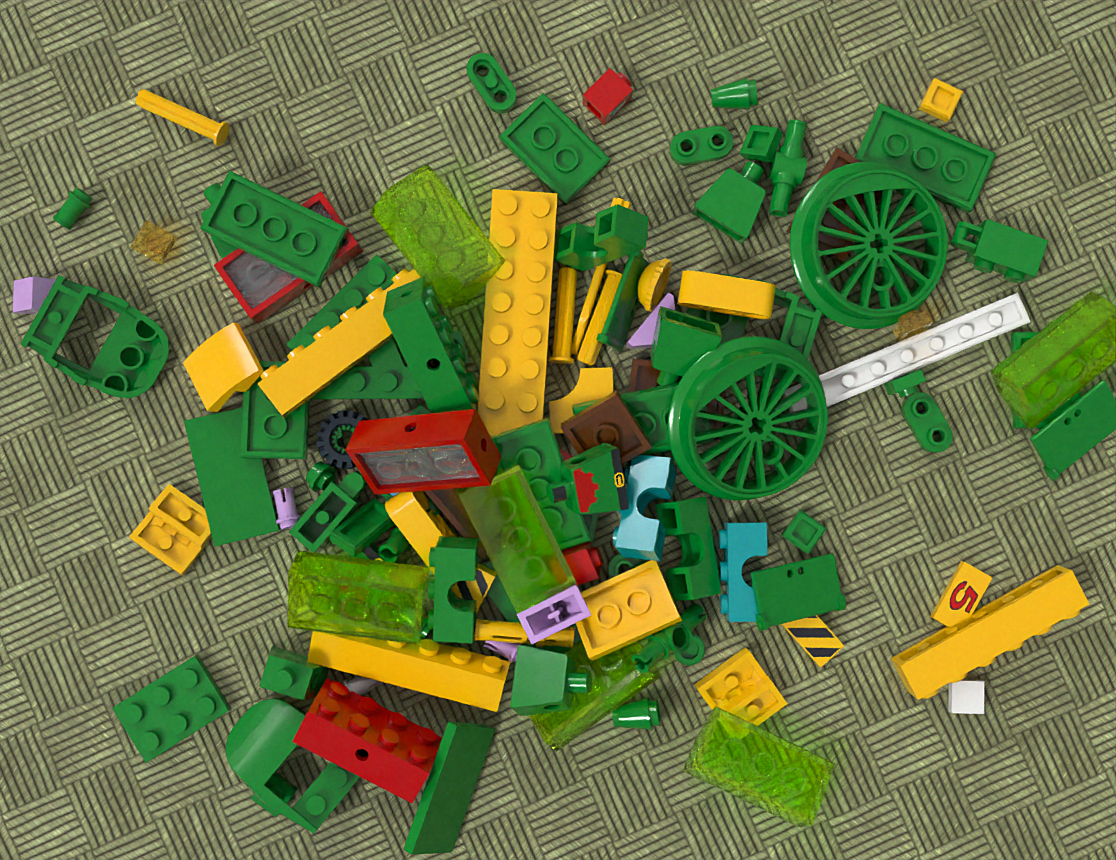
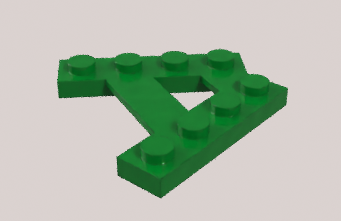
[286,254,424,400]

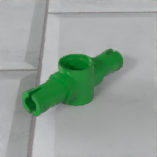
[768,119,807,217]
[632,603,706,673]

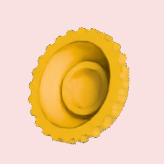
[637,258,672,312]

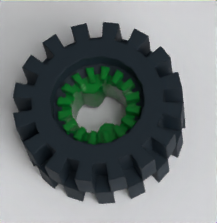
[316,410,369,469]

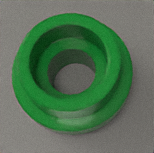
[306,461,336,492]

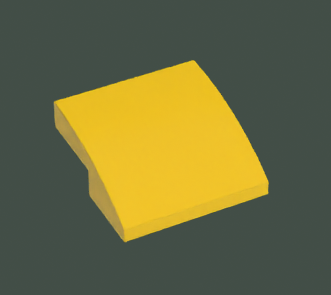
[183,323,264,412]
[129,484,212,576]
[694,647,788,742]

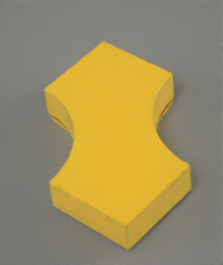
[549,367,613,434]

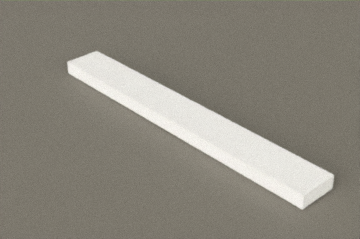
[783,293,1031,421]

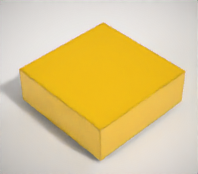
[918,78,963,123]

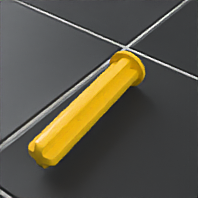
[135,89,229,146]
[549,267,577,364]
[577,269,622,365]

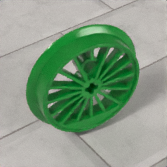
[790,162,948,329]
[667,336,828,501]

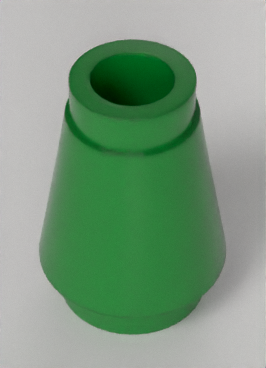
[711,77,758,110]
[612,697,661,730]

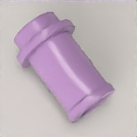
[273,487,302,530]
[483,640,524,664]

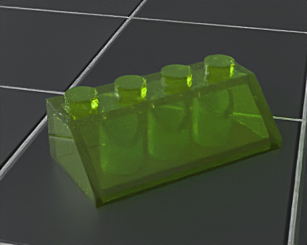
[370,165,505,309]
[990,291,1116,430]
[455,464,577,614]
[287,550,430,645]
[528,641,662,752]
[682,706,835,828]

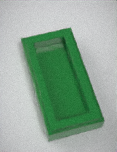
[330,498,395,557]

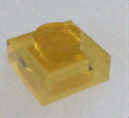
[130,220,177,265]
[893,310,934,342]

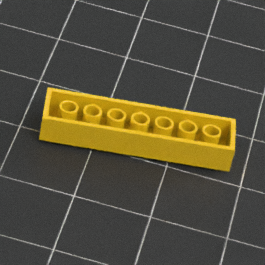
[477,189,558,436]

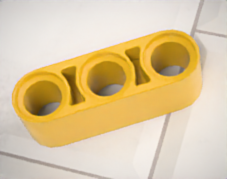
[677,270,776,319]
[385,491,456,574]

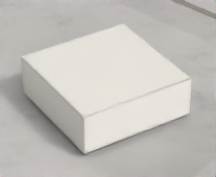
[948,679,985,714]

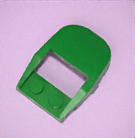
[686,274,822,382]
[20,275,169,398]
[226,698,360,834]

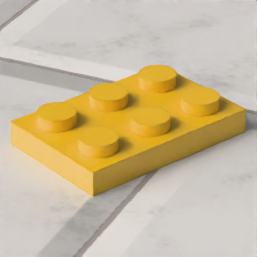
[576,560,682,661]

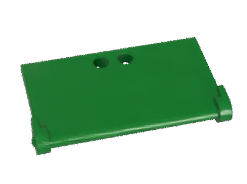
[596,251,649,353]
[1029,380,1116,481]
[751,553,846,631]

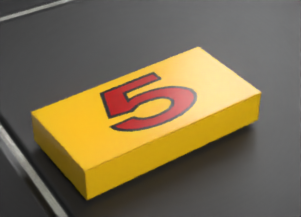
[930,561,992,630]

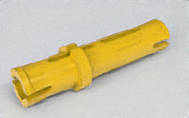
[475,619,574,648]

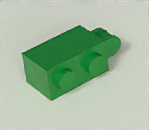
[950,219,1048,284]
[289,472,367,554]

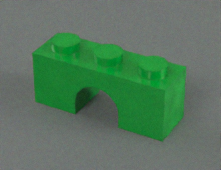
[554,204,649,271]
[656,497,721,601]
[428,536,479,643]

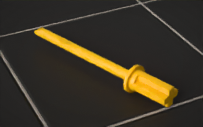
[571,198,632,355]

